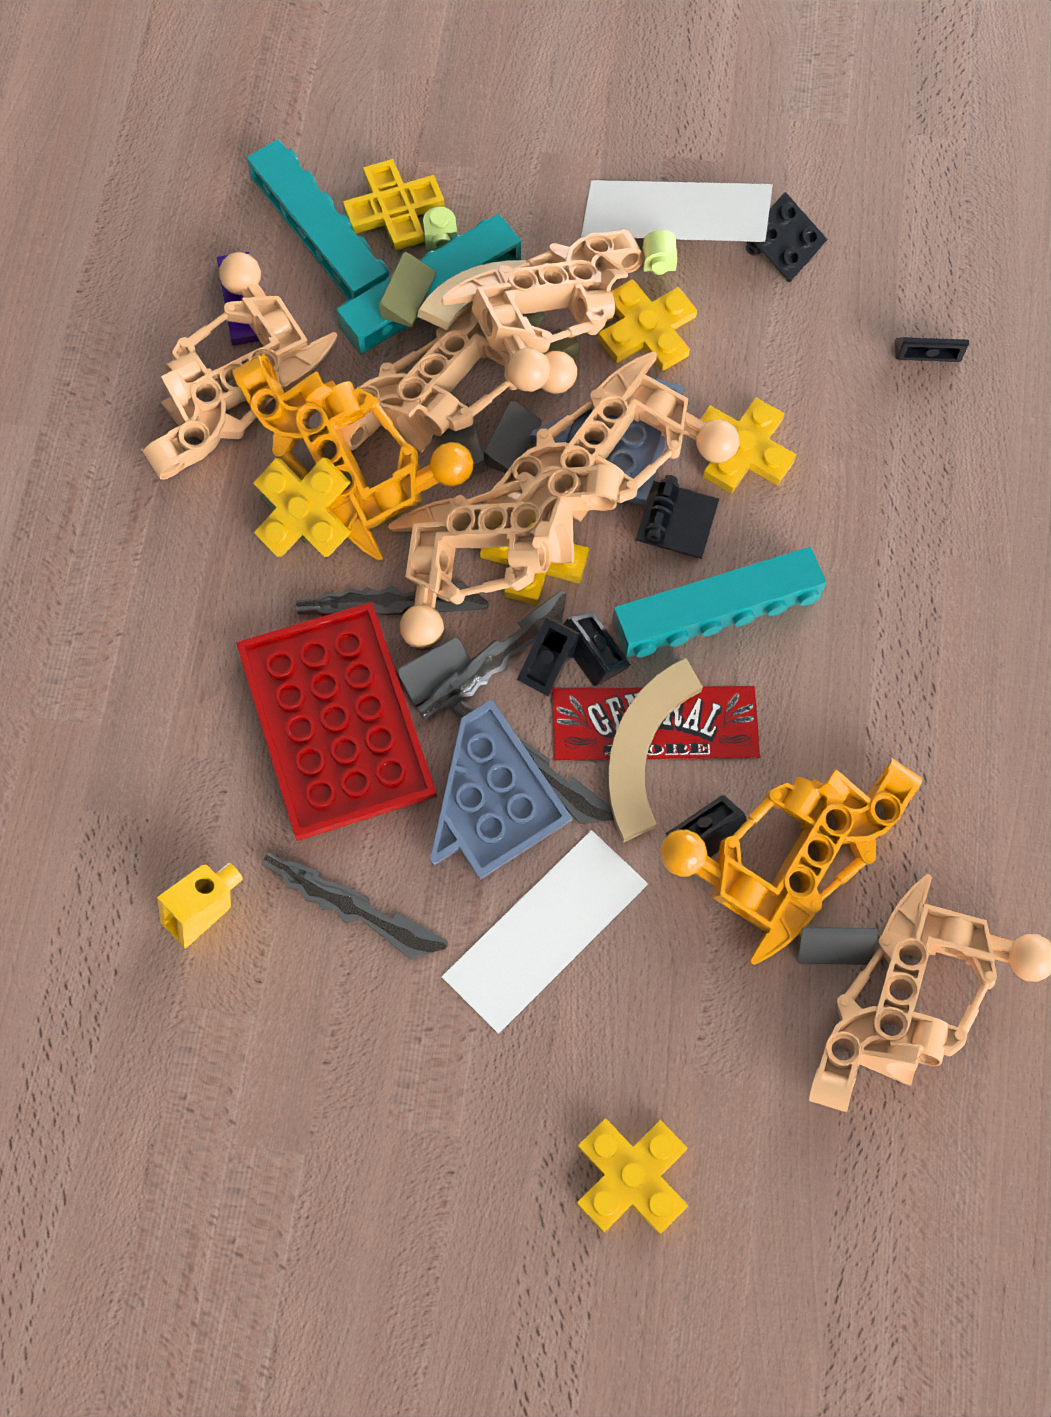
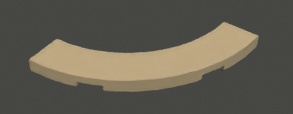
[417,260,549,331]
[608,658,703,843]

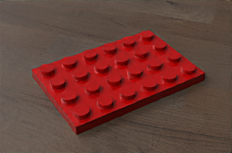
[236,602,437,841]

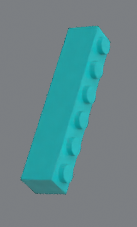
[246,139,389,299]
[336,213,521,355]
[612,546,827,658]

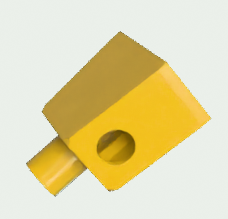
[157,863,243,949]

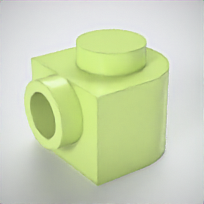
[423,207,457,251]
[642,230,677,275]

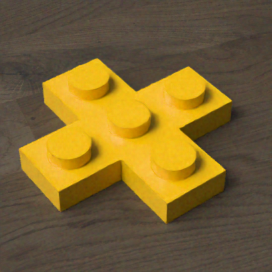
[343,159,445,251]
[598,279,697,372]
[700,397,797,494]
[253,457,351,557]
[480,521,589,606]
[576,1118,688,1235]

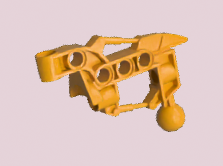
[232,354,473,561]
[660,758,922,965]

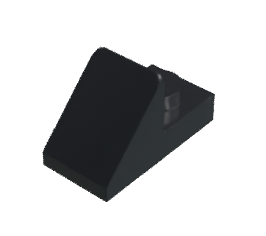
[517,617,579,696]

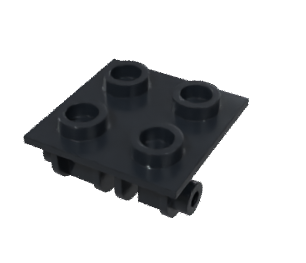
[746,192,828,282]
[635,475,719,559]

